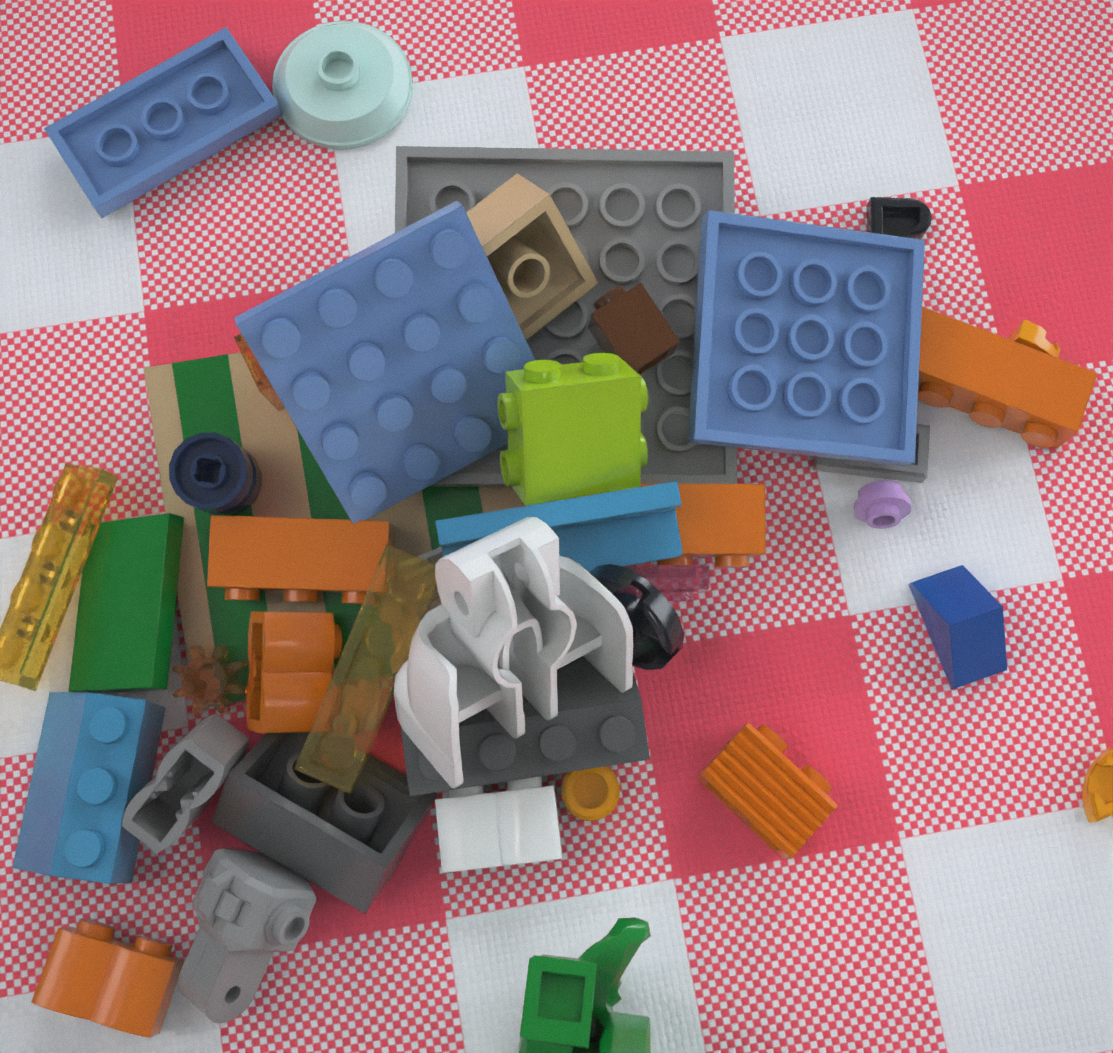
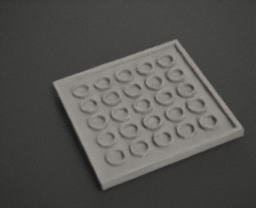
[395,146,737,487]

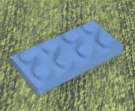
[44,27,283,219]

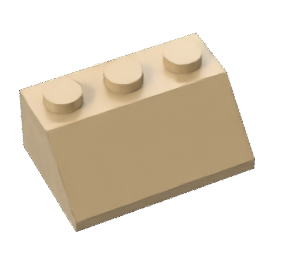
[466,173,598,340]

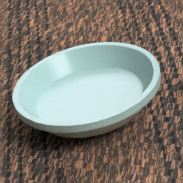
[272,21,413,149]

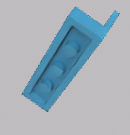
[436,481,683,572]

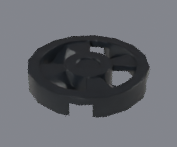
[590,564,684,670]

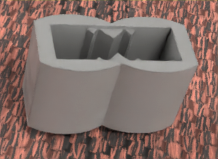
[122,713,249,853]

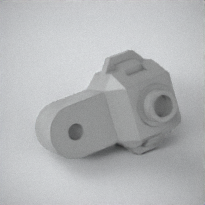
[178,848,317,1024]

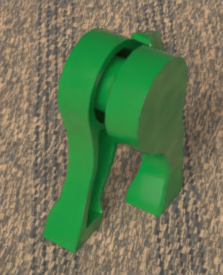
[518,917,651,1053]

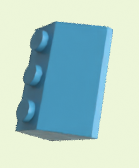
[12,692,166,884]

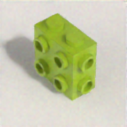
[497,353,648,506]

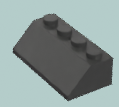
[394,656,650,796]

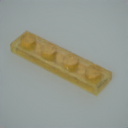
[0,463,118,691]
[295,545,437,793]

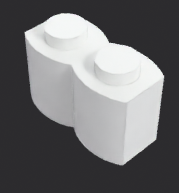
[435,776,563,873]

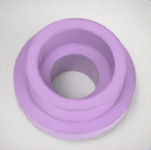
[854,480,911,529]

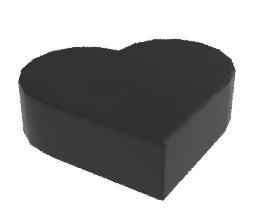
[867,197,932,239]

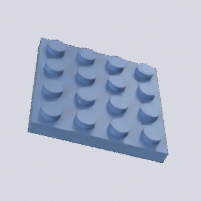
[234,201,535,524]
[687,210,925,466]

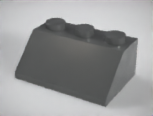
[212,731,438,914]

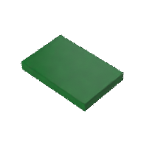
[68,513,184,693]

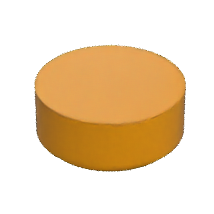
[561,766,620,821]

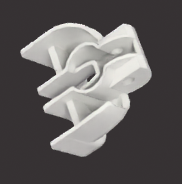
[394,517,633,789]

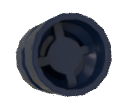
[169,432,262,516]

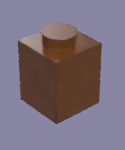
[588,283,680,375]

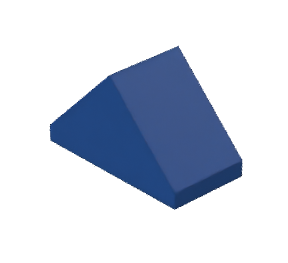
[909,565,1007,689]

